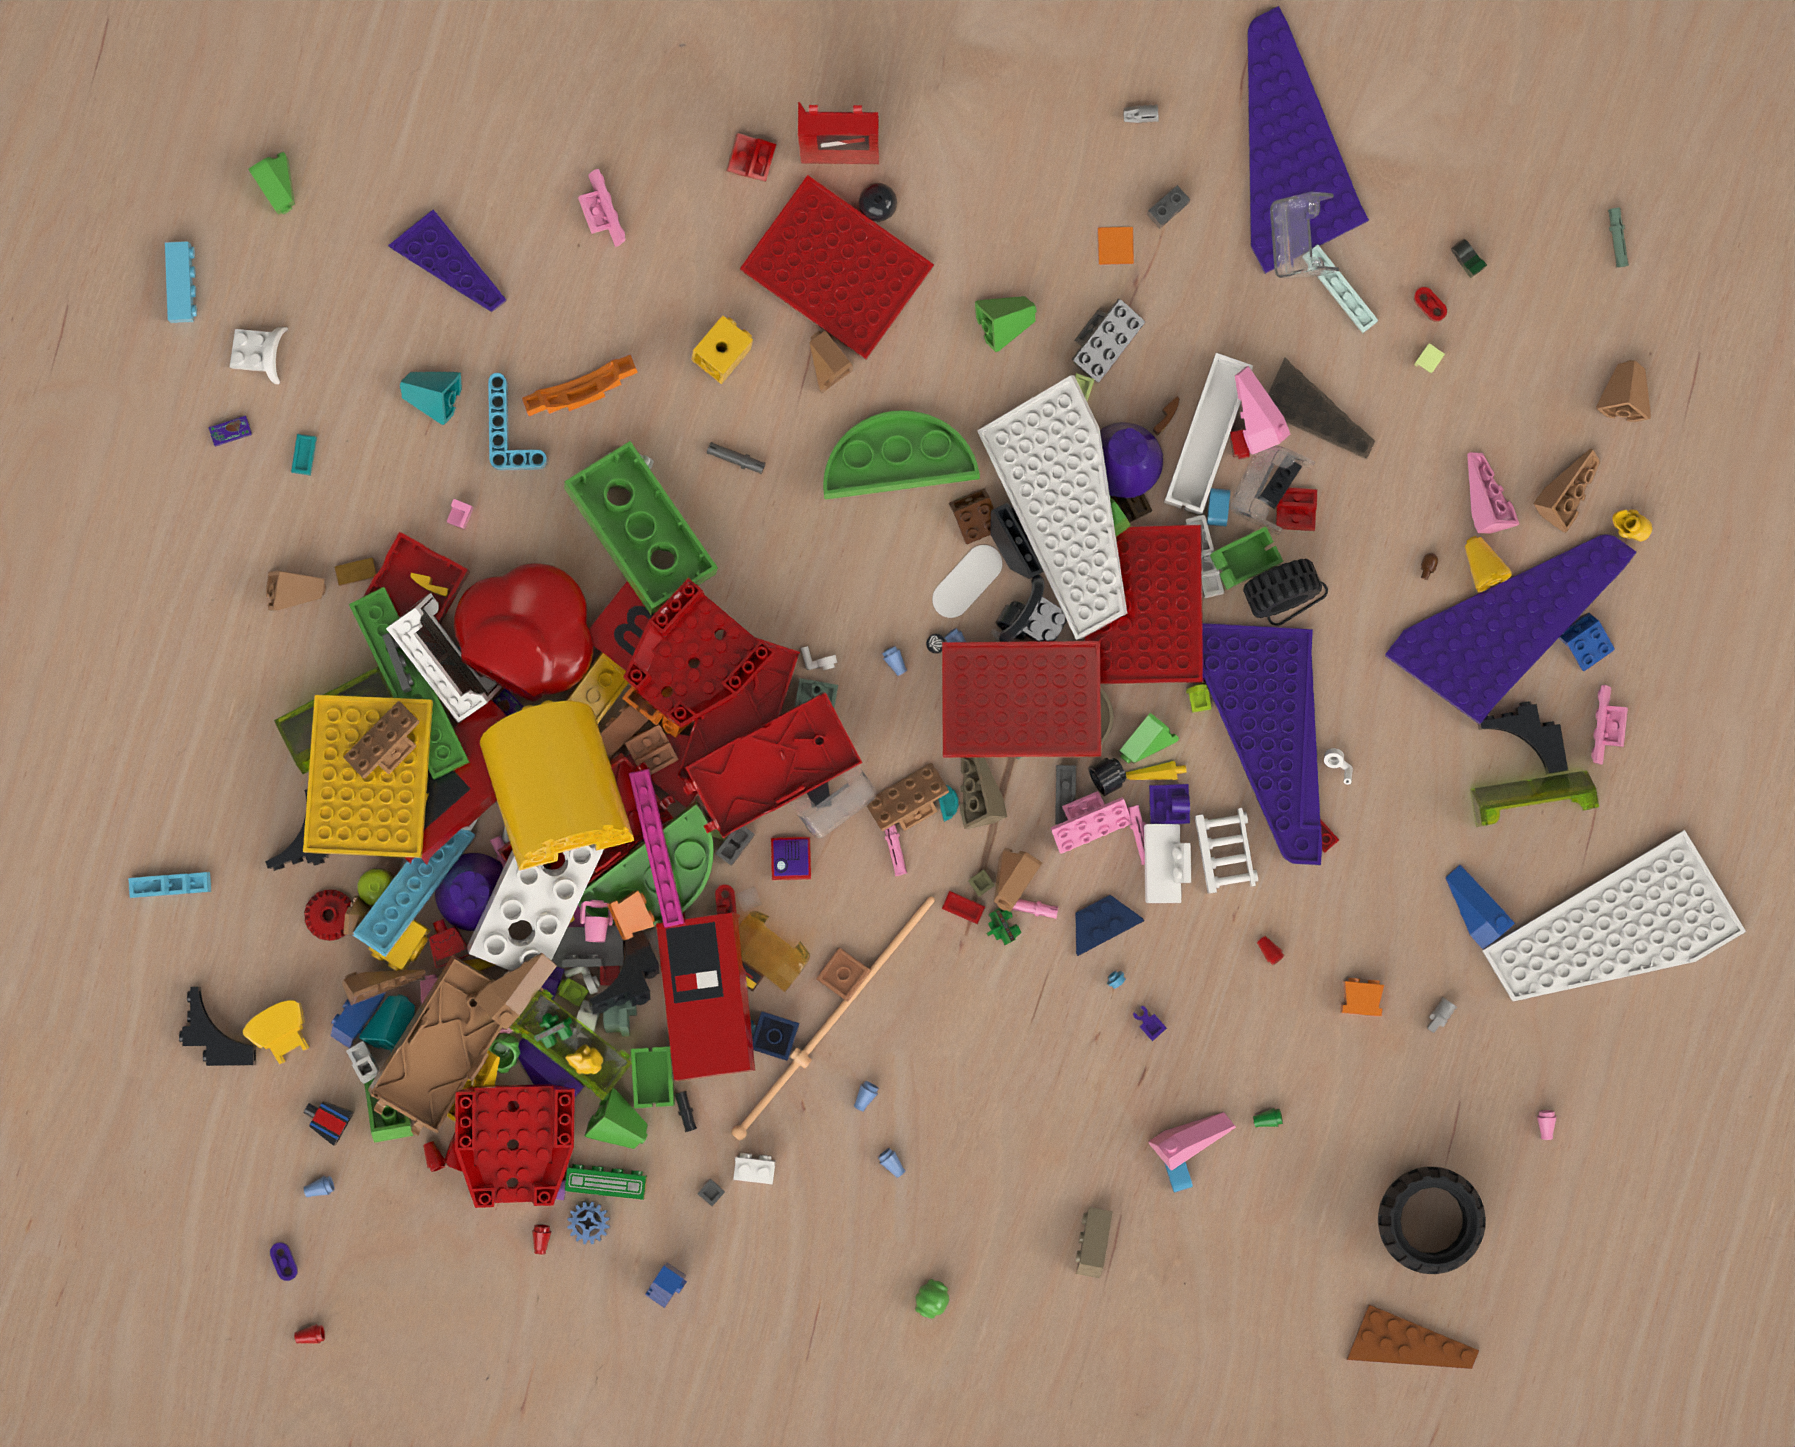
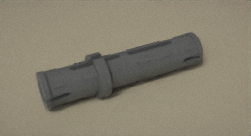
[707,442,766,474]

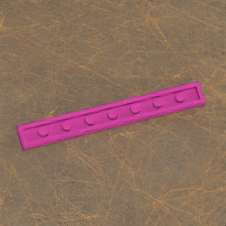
[629,769,685,927]

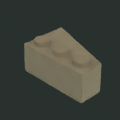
[1076,1207,1113,1278]

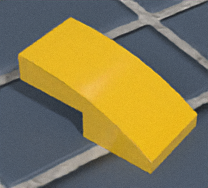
[411,573,450,597]

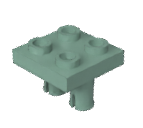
[795,678,838,708]

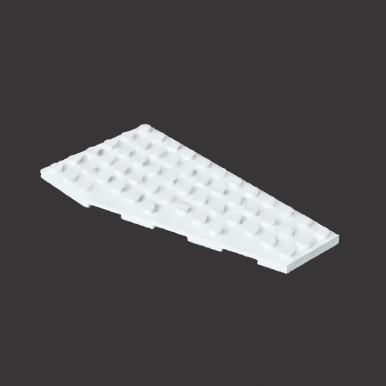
[977,375,1127,640]
[1482,830,1746,1001]

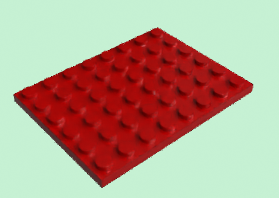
[740,175,934,360]
[1085,525,1203,684]
[942,641,1101,758]

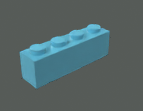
[165,242,197,323]

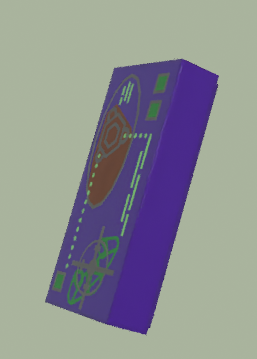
[209,416,252,447]
[493,689,524,716]

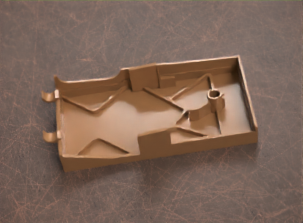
[368,955,502,1136]

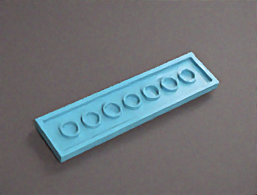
[353,829,475,957]

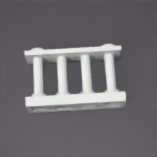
[1195,808,1258,894]

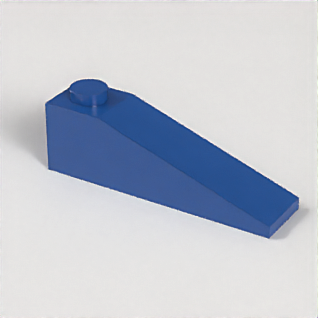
[1445,865,1515,950]

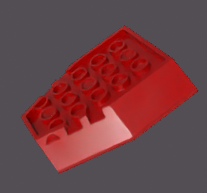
[623,578,776,728]
[455,1084,575,1208]

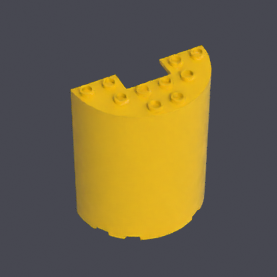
[480,700,634,871]

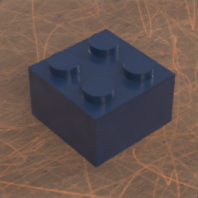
[752,1011,800,1061]

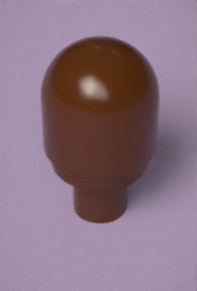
[1421,553,1438,580]

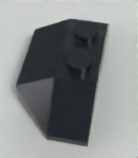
[991,503,1044,579]

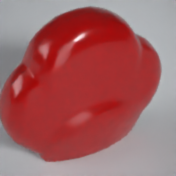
[454,563,593,702]

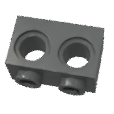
[1147,185,1190,229]
[715,826,755,866]

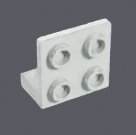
[733,1153,776,1184]

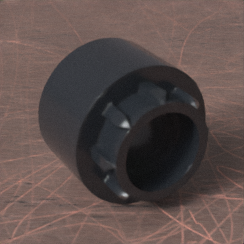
[995,601,1027,640]
[1088,758,1127,796]

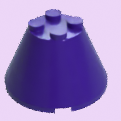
[1100,422,1163,498]
[435,853,504,931]

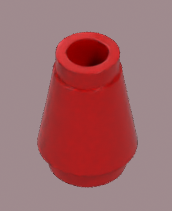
[1257,936,1285,965]
[423,1141,446,1172]
[532,1224,552,1255]
[294,1324,325,1344]

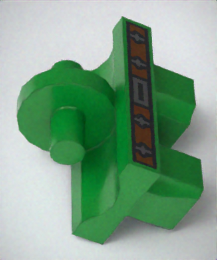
[987,908,1021,945]
[534,1013,573,1048]

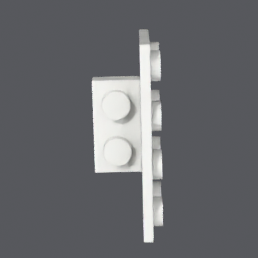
[1144,824,1191,903]

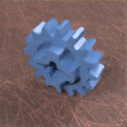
[567,1202,610,1244]

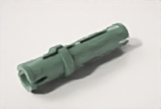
[1608,208,1629,268]

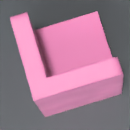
[447,499,473,530]

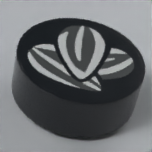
[926,634,946,654]

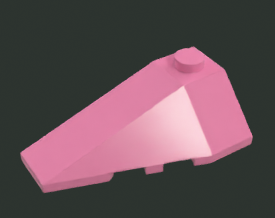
[1235,366,1290,454]
[1467,452,1519,534]
[1148,1112,1236,1171]

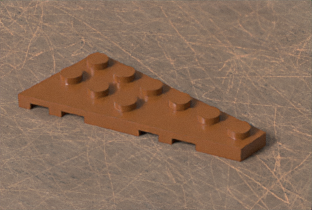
[1347,1305,1479,1369]

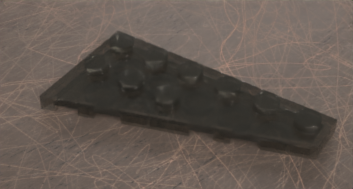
[1268,358,1375,460]

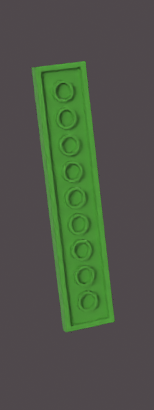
[349,587,469,780]

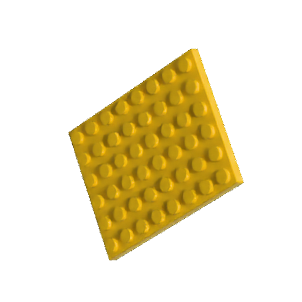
[303,695,433,858]

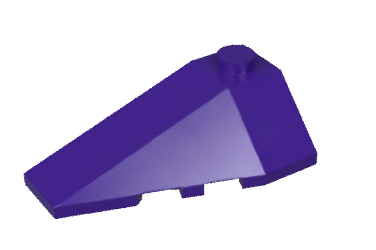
[518,1035,585,1098]

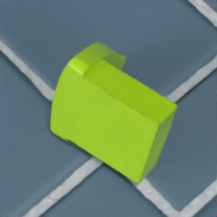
[1186,685,1212,713]

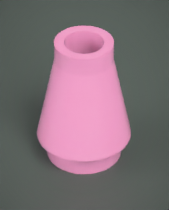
[1537,1110,1557,1140]

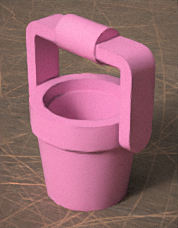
[580,900,613,942]

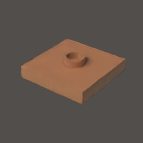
[816,947,871,1002]

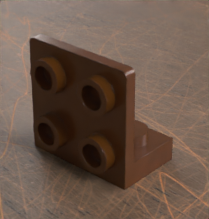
[949,488,994,544]

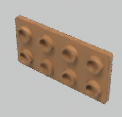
[344,701,419,779]
[865,763,949,831]

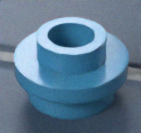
[1107,971,1126,989]

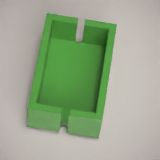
[1209,527,1283,590]
[631,1046,675,1108]

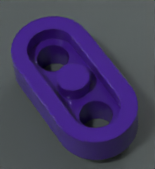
[270,1242,298,1281]

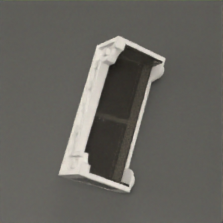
[386,593,502,723]

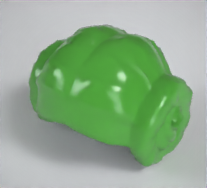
[488,1033,520,1074]
[915,1279,949,1319]

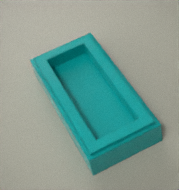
[291,434,317,476]

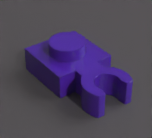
[1133,1006,1167,1041]

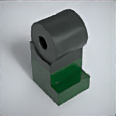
[1451,239,1487,278]

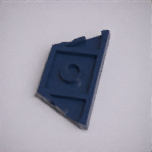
[1075,895,1144,956]

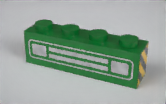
[565,1164,647,1200]

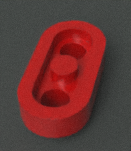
[1414,287,1447,322]
[715,884,737,915]

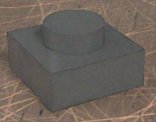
[698,1179,725,1206]

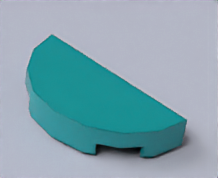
[938,785,959,822]

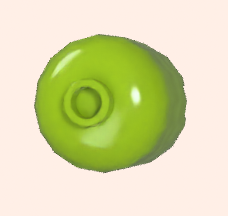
[357,869,395,906]

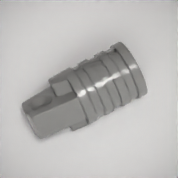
[1124,104,1159,123]
[1427,997,1457,1033]

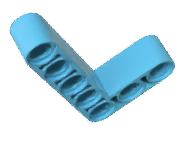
[488,373,548,470]

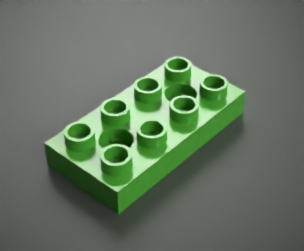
[564,441,718,615]

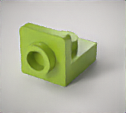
[557,978,589,1007]

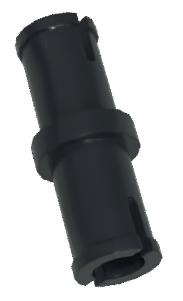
[674,1091,697,1132]

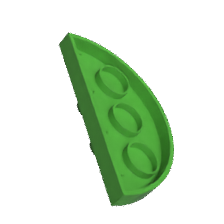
[823,410,980,500]
[578,800,714,926]

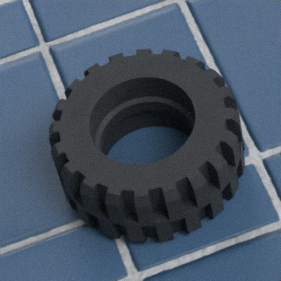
[1243,558,1322,618]

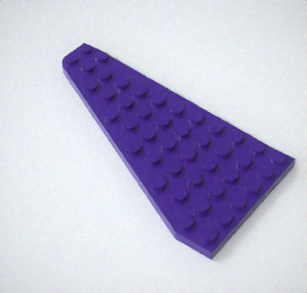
[1247,6,1369,274]
[1385,534,1637,725]
[1203,623,1322,865]

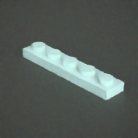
[1302,245,1379,334]

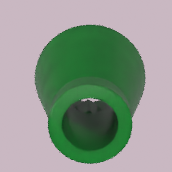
[1253,1108,1283,1128]

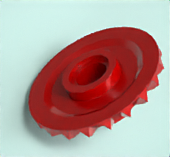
[304,890,352,941]

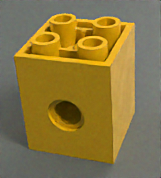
[691,315,753,384]
[369,920,431,971]

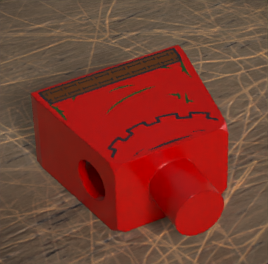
[429,919,471,968]

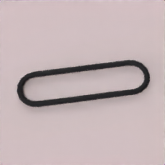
[1267,582,1328,626]

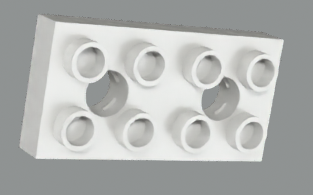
[467,844,604,971]

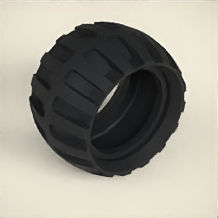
[1378,1166,1486,1274]

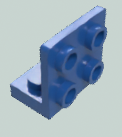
[1559,613,1615,671]

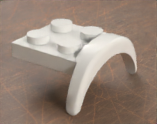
[230,327,288,384]

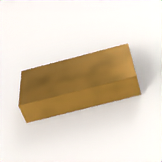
[334,558,377,586]

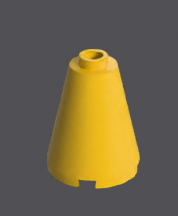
[1465,536,1512,592]

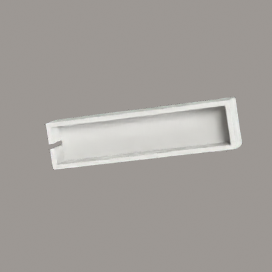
[1164,353,1253,515]

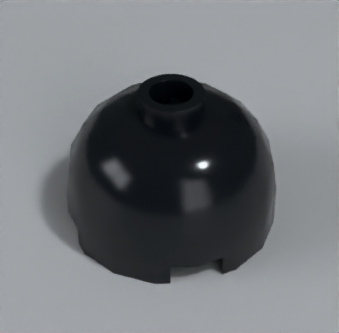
[859,183,897,223]

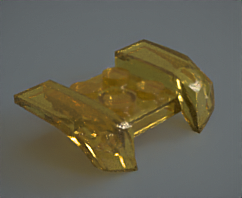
[739,911,810,992]

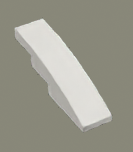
[1186,515,1224,598]

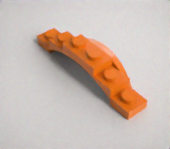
[522,354,638,416]

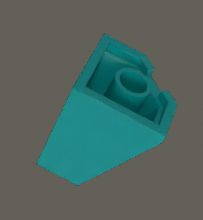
[400,372,462,425]
[359,994,415,1052]

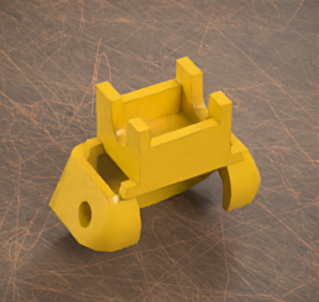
[243,1000,310,1064]

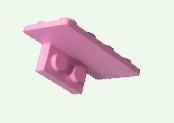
[1051,791,1131,854]

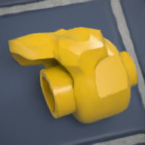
[1612,509,1652,542]
[565,1044,604,1074]

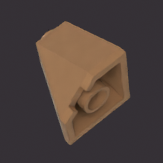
[809,331,853,393]
[1596,360,1651,422]
[266,571,326,611]
[994,848,1042,912]

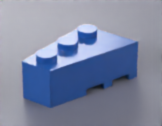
[330,992,386,1049]
[645,1262,687,1308]

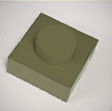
[968,870,995,897]

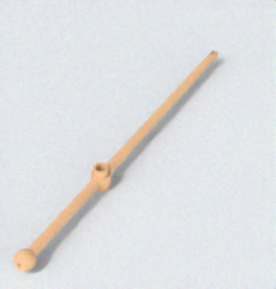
[731,897,935,1140]

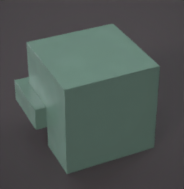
[603,1001,637,1037]

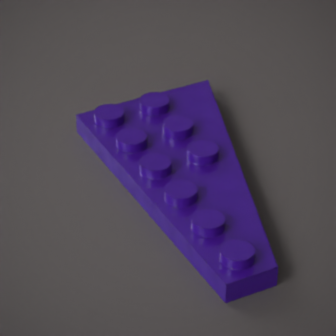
[388,210,507,313]

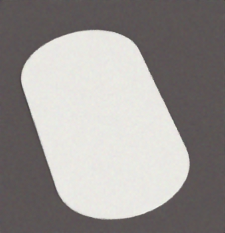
[932,545,1002,618]

